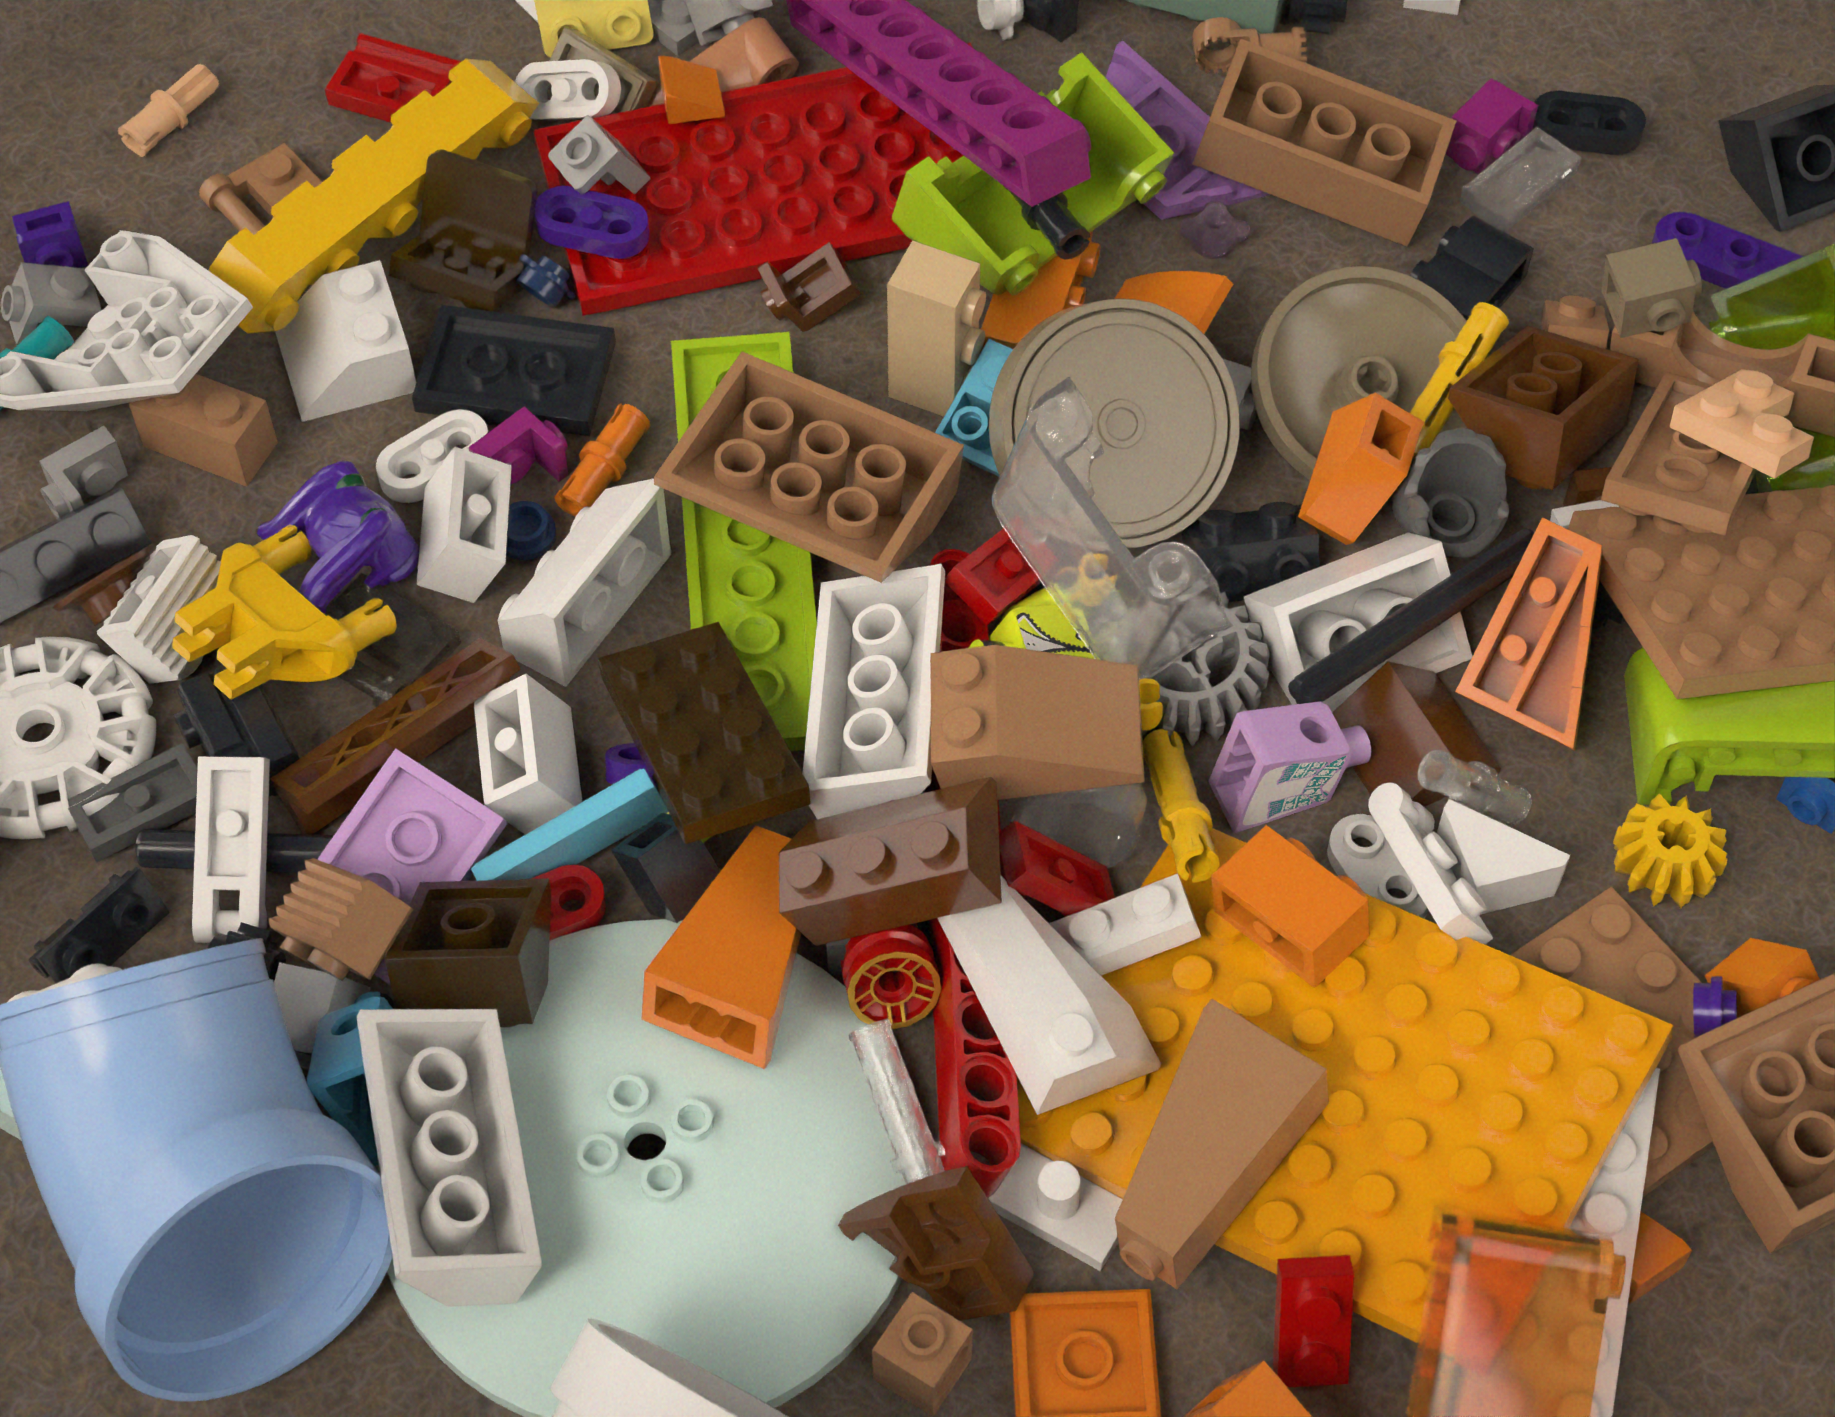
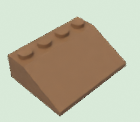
[654,352,964,583]
[1678,973,1835,1254]

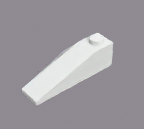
[938,876,1161,1115]

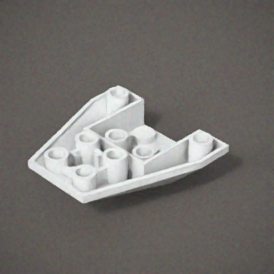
[0,230,253,411]

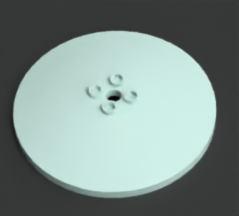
[375,919,926,1417]

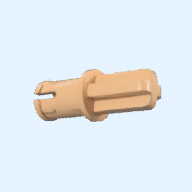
[118,64,219,157]

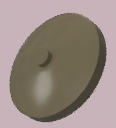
[1251,266,1467,500]

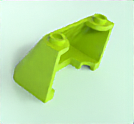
[892,52,1174,295]
[1624,646,1835,805]

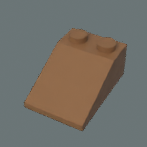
[930,645,1144,800]

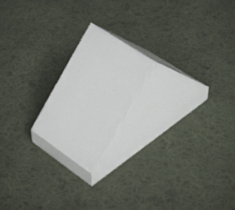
[1437,799,1570,914]

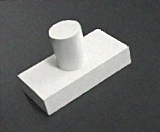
[988,1143,1123,1271]

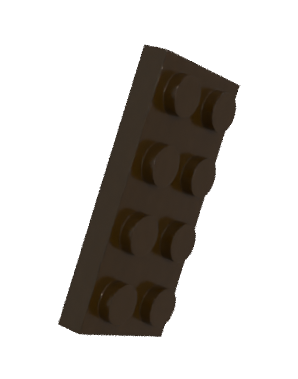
[598,622,811,844]

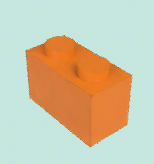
[1211,825,1369,988]

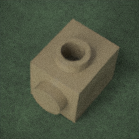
[1602,238,1702,338]

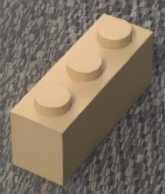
[887,240,986,416]

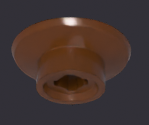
[52,547,150,626]

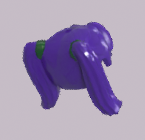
[257,461,420,614]

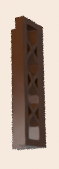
[270,638,521,834]

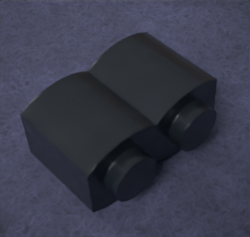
[1409,216,1534,321]

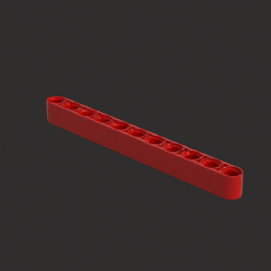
[923,549,1021,1198]

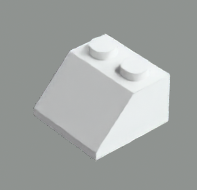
[275,260,416,422]

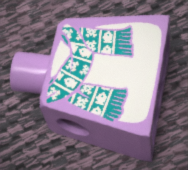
[1208,701,1371,833]

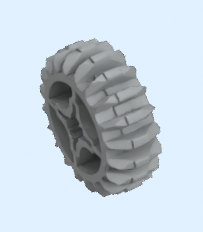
[1104,582,1269,746]

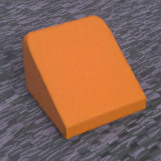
[658,56,725,124]
[1628,1211,1692,1304]

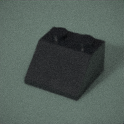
[1718,85,1835,231]

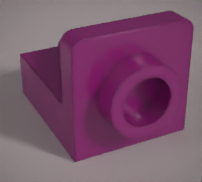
[468,407,568,484]

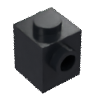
[611,813,720,923]

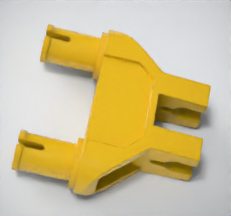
[172,525,397,700]

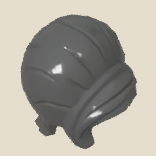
[1391,428,1510,558]

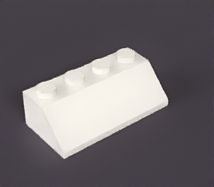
[802,564,945,819]
[357,1009,542,1307]

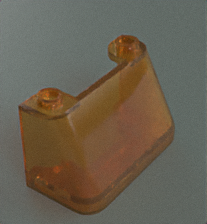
[1406,1204,1626,1417]

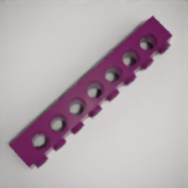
[786,0,1091,207]

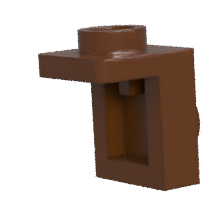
[758,242,861,332]

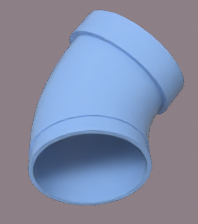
[0,939,393,1401]

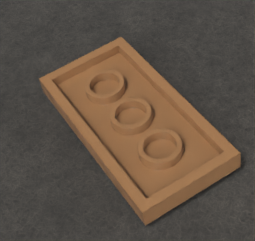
[1601,372,1757,536]

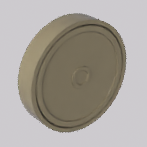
[989,299,1240,549]

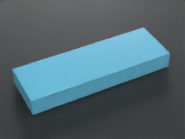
[471,769,668,881]

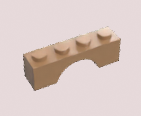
[1610,311,1835,437]

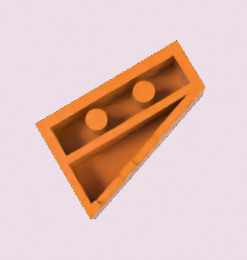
[1455,518,1603,751]

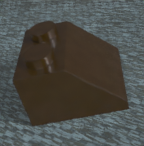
[384,879,551,1028]

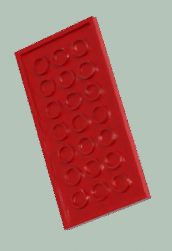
[533,42,973,316]

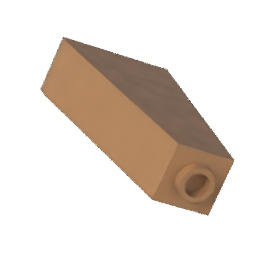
[1115,999,1328,1290]

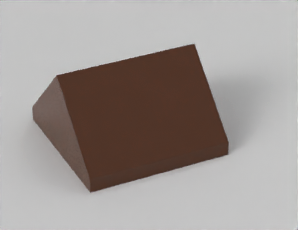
[1332,661,1501,807]

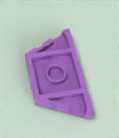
[1105,40,1271,220]

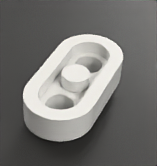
[515,59,621,121]
[376,410,488,503]
[1327,814,1428,918]

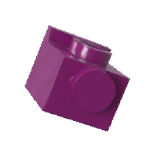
[1445,78,1538,176]

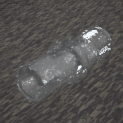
[1418,749,1532,825]

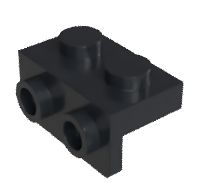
[1181,502,1319,602]

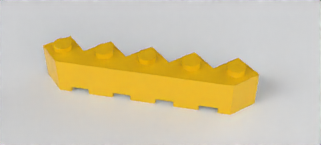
[208,58,539,333]

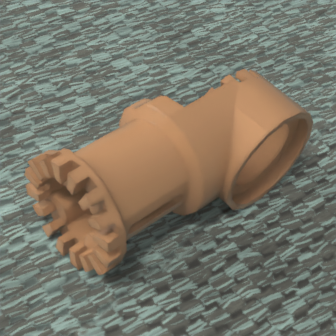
[1192,17,1307,74]

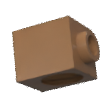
[872,1292,973,1417]

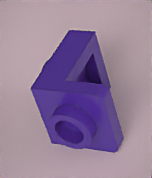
[12,201,88,268]

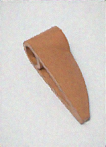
[647,17,799,107]

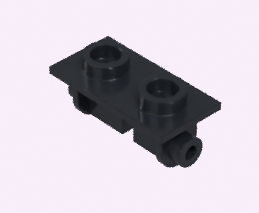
[28,866,170,984]

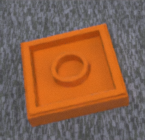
[1009,1289,1161,1417]

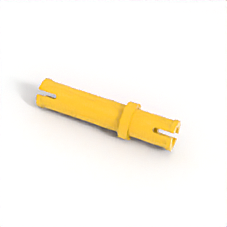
[1410,302,1509,457]
[1143,729,1220,882]

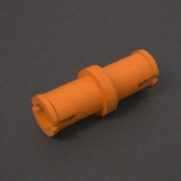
[554,404,651,517]

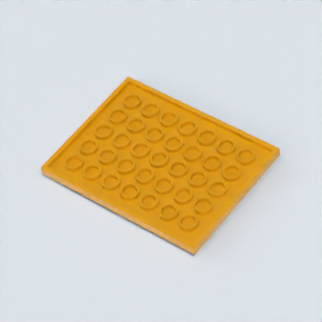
[1016,828,1673,1377]

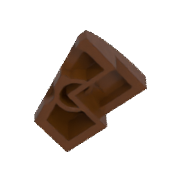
[838,1166,1035,1321]

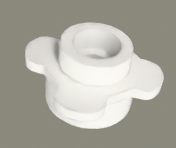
[978,0,1024,40]

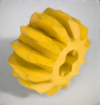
[1613,793,1728,909]

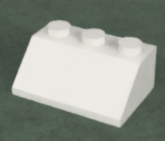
[498,479,671,687]
[1244,532,1473,712]

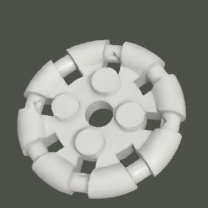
[0,637,157,839]

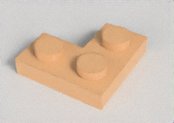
[1670,369,1814,478]

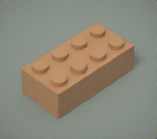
[1192,39,1456,246]

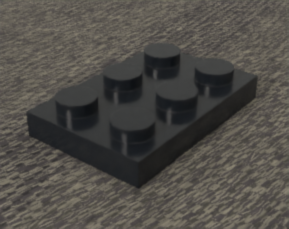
[412,305,616,436]

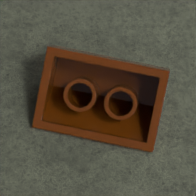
[1448,325,1639,491]
[779,777,1002,946]

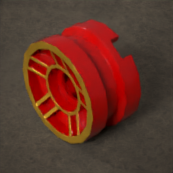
[840,924,941,1030]

